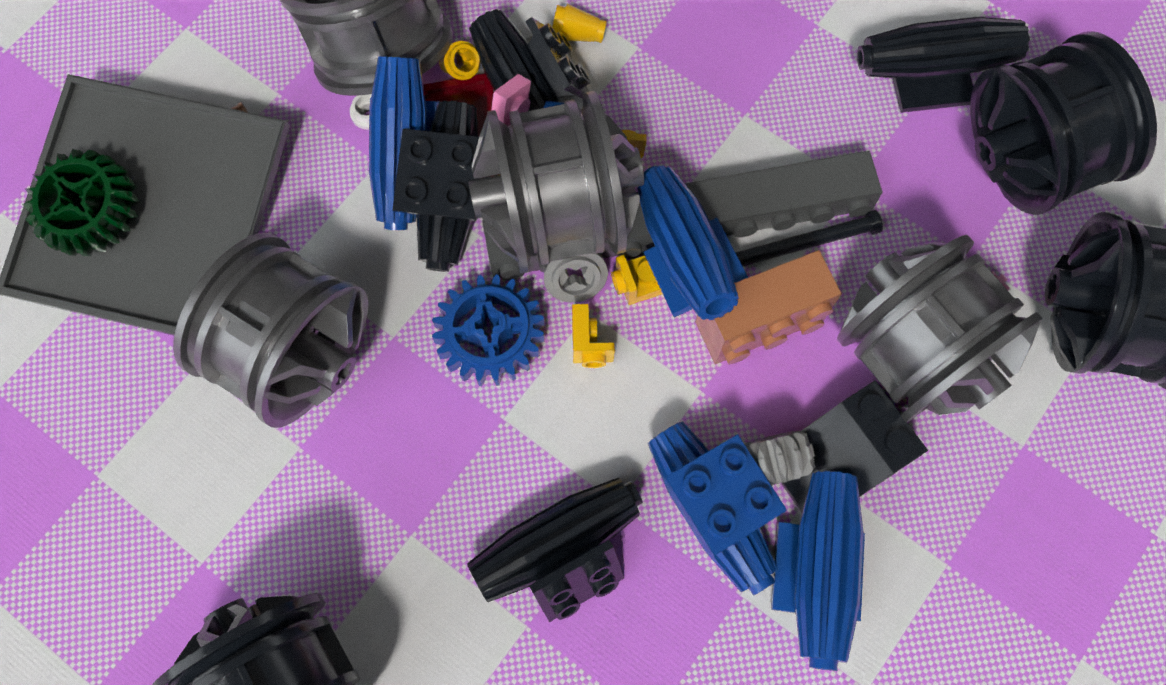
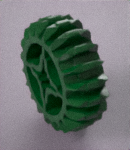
[22,149,140,257]

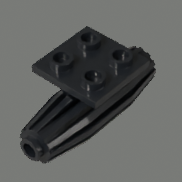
[469,9,591,111]
[857,17,1030,113]
[392,101,479,272]
[467,477,643,622]

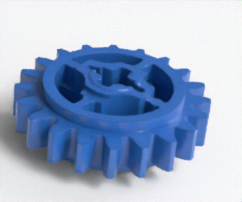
[432,274,545,386]

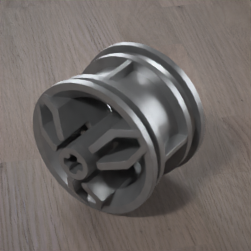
[280,0,453,96]
[468,91,644,274]
[173,233,368,428]
[837,235,1043,422]

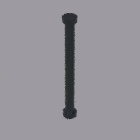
[735,210,883,266]

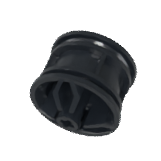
[970,31,1157,215]
[1045,212,1166,389]
[152,593,360,685]

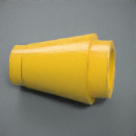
[552,3,607,43]
[439,41,480,80]

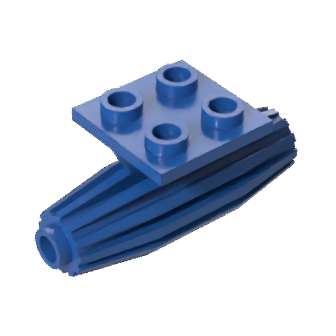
[369,56,438,230]
[637,165,748,320]
[648,421,787,596]
[771,471,865,671]

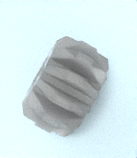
[745,431,815,486]

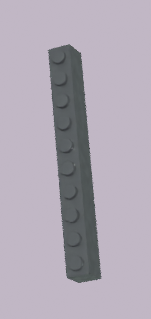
[482,150,883,280]

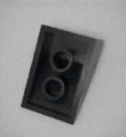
[781,380,928,513]

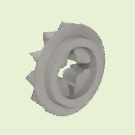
[544,253,608,302]

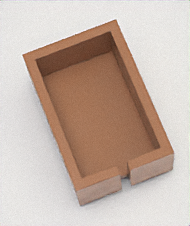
[695,250,842,365]

